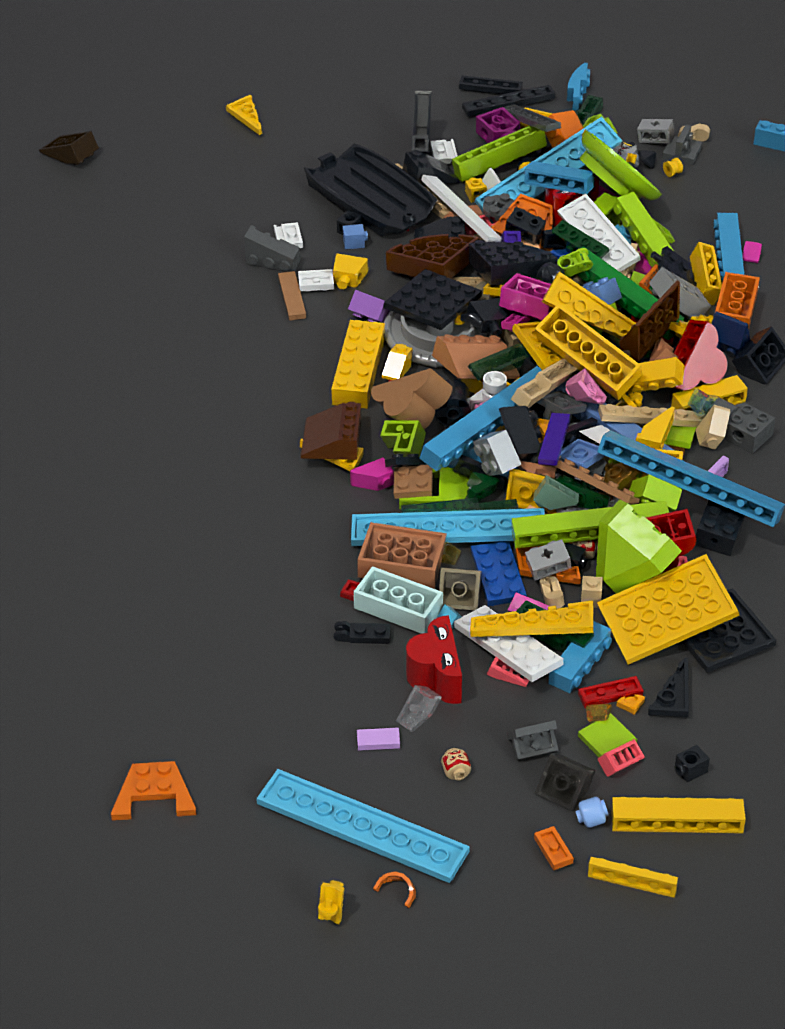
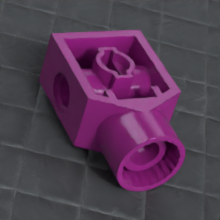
[476,107,520,143]

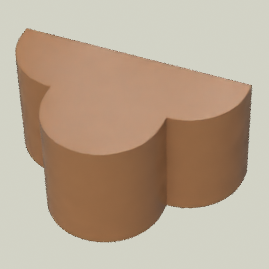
[371,368,452,430]

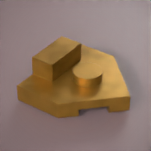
[604,462,641,490]

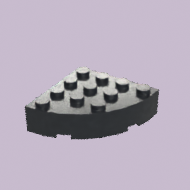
[469,240,557,286]

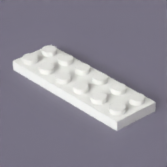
[557,194,641,272]
[454,605,564,682]

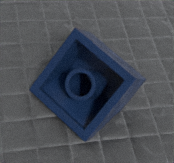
[711,311,750,357]

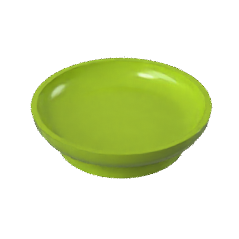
[579,129,663,201]

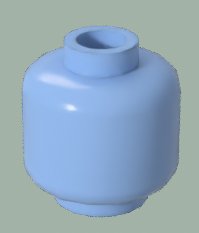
[576,797,609,828]

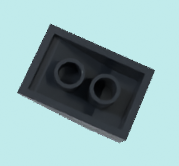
[402,150,460,185]
[414,216,465,239]

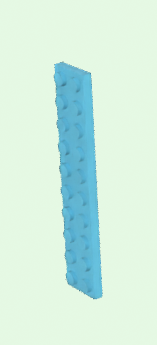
[474,117,622,223]
[351,508,545,546]
[257,769,470,883]

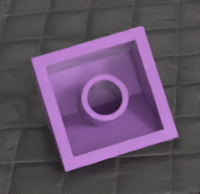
[348,290,390,323]

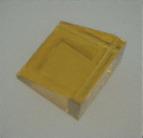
[441,541,461,565]
[586,704,612,722]

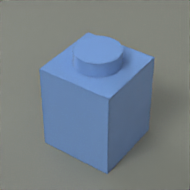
[343,224,368,249]

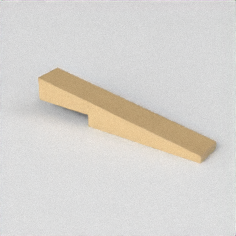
[511,358,579,408]

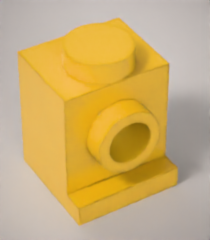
[465,178,487,203]

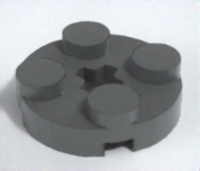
[483,193,514,221]

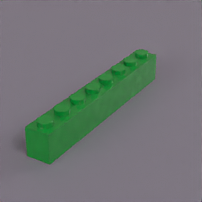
[568,246,684,340]

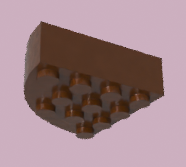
[386,234,480,279]

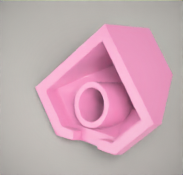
[565,369,607,405]

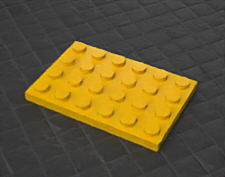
[597,554,740,665]

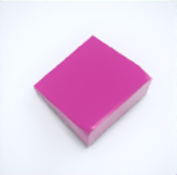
[742,241,762,263]

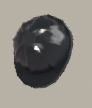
[534,262,565,284]

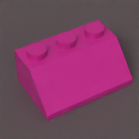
[499,273,554,321]

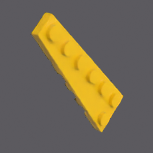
[541,272,636,339]
[470,601,593,637]

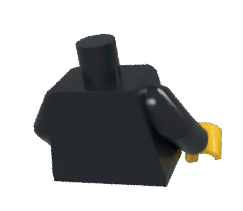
[454,298,510,336]

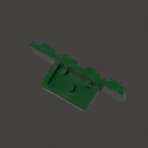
[552,220,609,259]
[539,474,610,509]
[516,601,594,652]

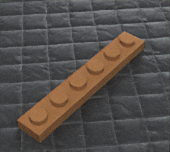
[553,455,640,505]

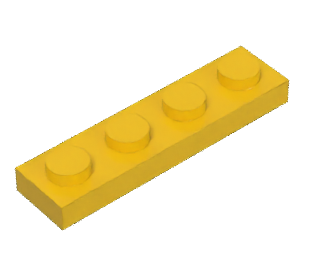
[588,857,678,898]

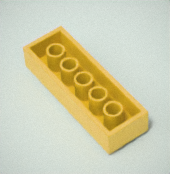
[535,303,642,400]
[331,320,385,409]

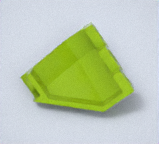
[596,499,682,594]

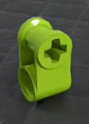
[557,248,593,277]

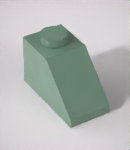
[533,475,579,510]

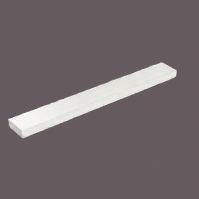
[421,175,502,242]

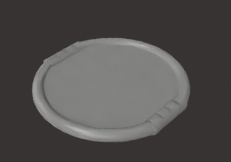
[384,308,492,368]

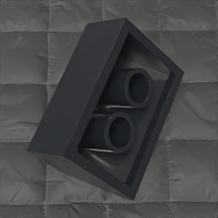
[732,326,785,384]
[499,406,544,464]

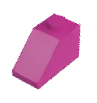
[350,458,394,491]

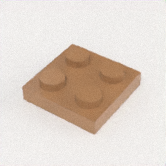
[393,465,433,499]

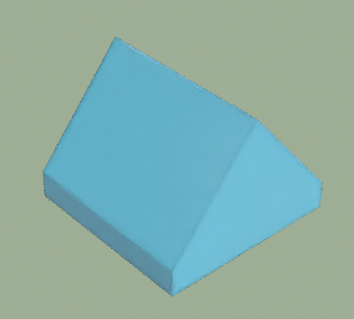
[437,604,462,629]

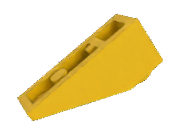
[636,407,675,449]

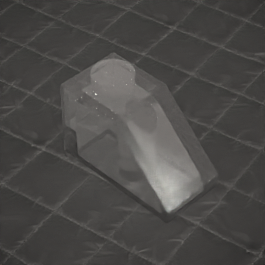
[396,685,442,732]

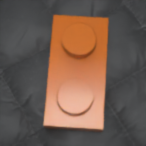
[534,826,574,871]

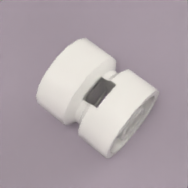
[482,371,507,402]

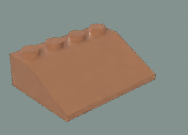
[432,334,520,379]
[358,522,447,589]

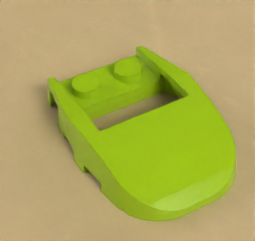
[399,467,474,512]

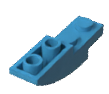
[567,63,590,111]

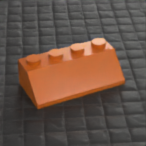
[545,110,584,148]
[715,272,760,328]

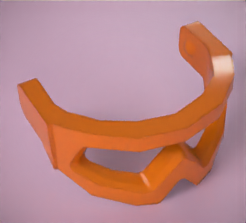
[373,872,416,908]

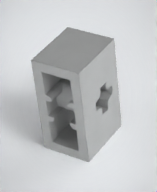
[637,119,675,143]
[525,539,571,581]

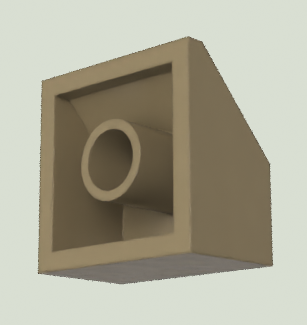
[439,568,482,610]

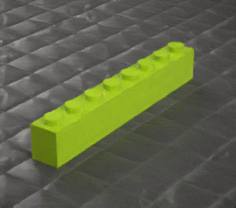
[511,501,669,549]

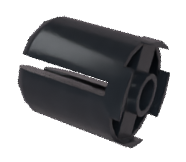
[435,379,471,429]

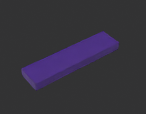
[538,413,570,466]

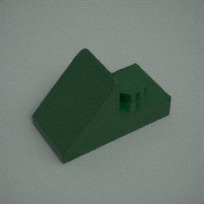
[464,472,500,506]

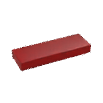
[578,676,644,708]

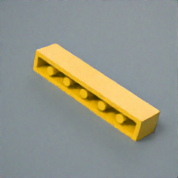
[611,797,745,833]

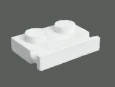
[430,139,458,164]
[274,222,303,248]
[298,269,334,292]

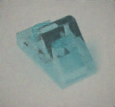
[688,388,720,414]

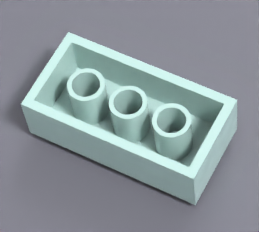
[354,566,443,634]

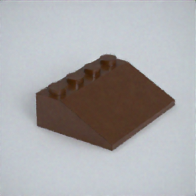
[619,280,680,363]
[301,402,361,460]

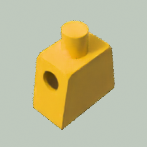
[333,253,368,289]

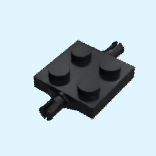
[650,246,697,286]

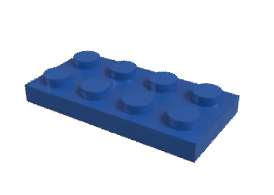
[471,541,527,606]

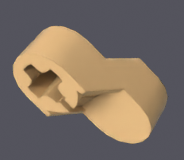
[678,124,710,141]
[539,576,565,609]

